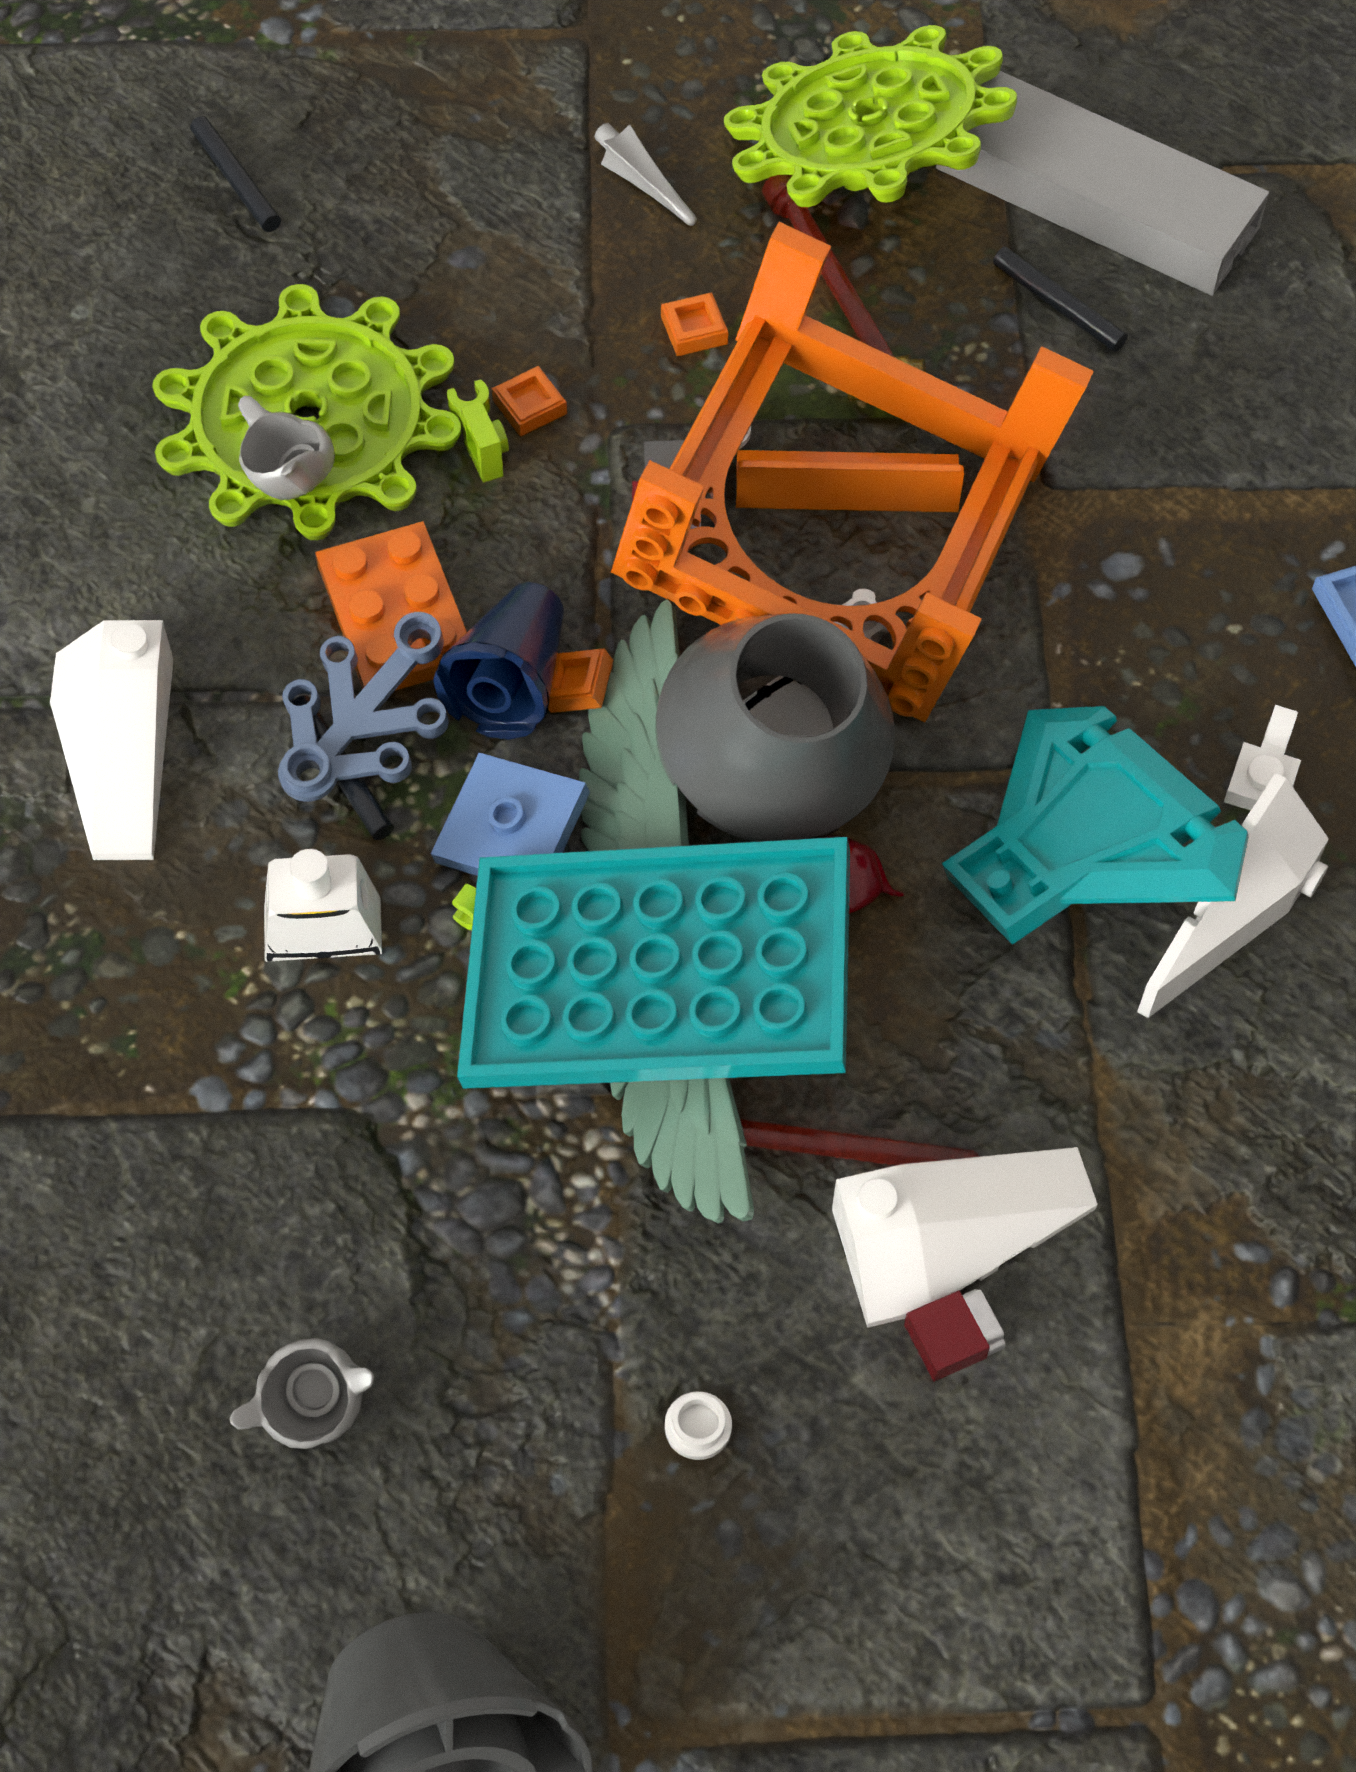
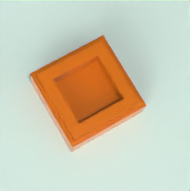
[661,292,728,357]
[492,366,567,437]
[548,648,613,713]

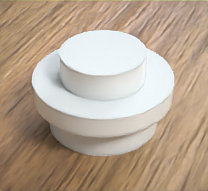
[665,1392,732,1460]

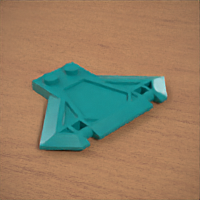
[942,706,1249,945]

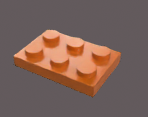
[315,521,467,691]

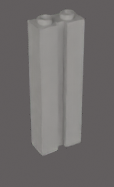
[936,71,1269,296]

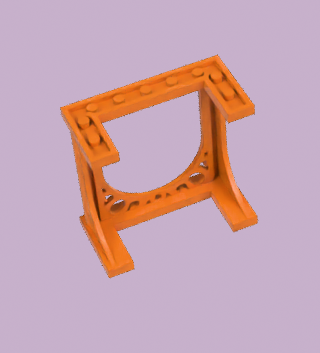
[611,221,1094,722]

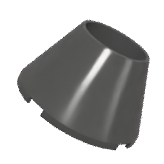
[655,613,895,842]
[309,1612,592,1772]

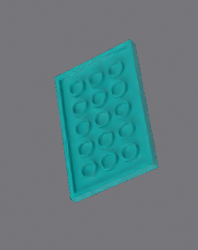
[457,837,850,1089]

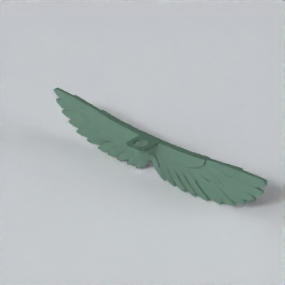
[579,599,754,1223]

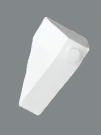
[50,620,174,860]
[1137,772,1329,1018]
[832,1147,1098,1328]

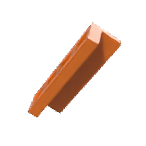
[736,450,964,512]

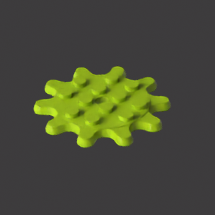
[724,25,1017,207]
[152,284,461,541]

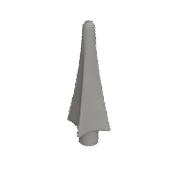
[594,123,697,226]

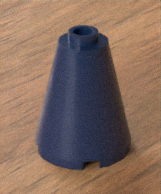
[433,582,564,740]

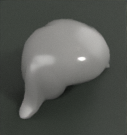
[238,396,335,500]
[230,1338,374,1449]

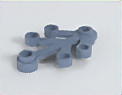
[278,612,449,802]

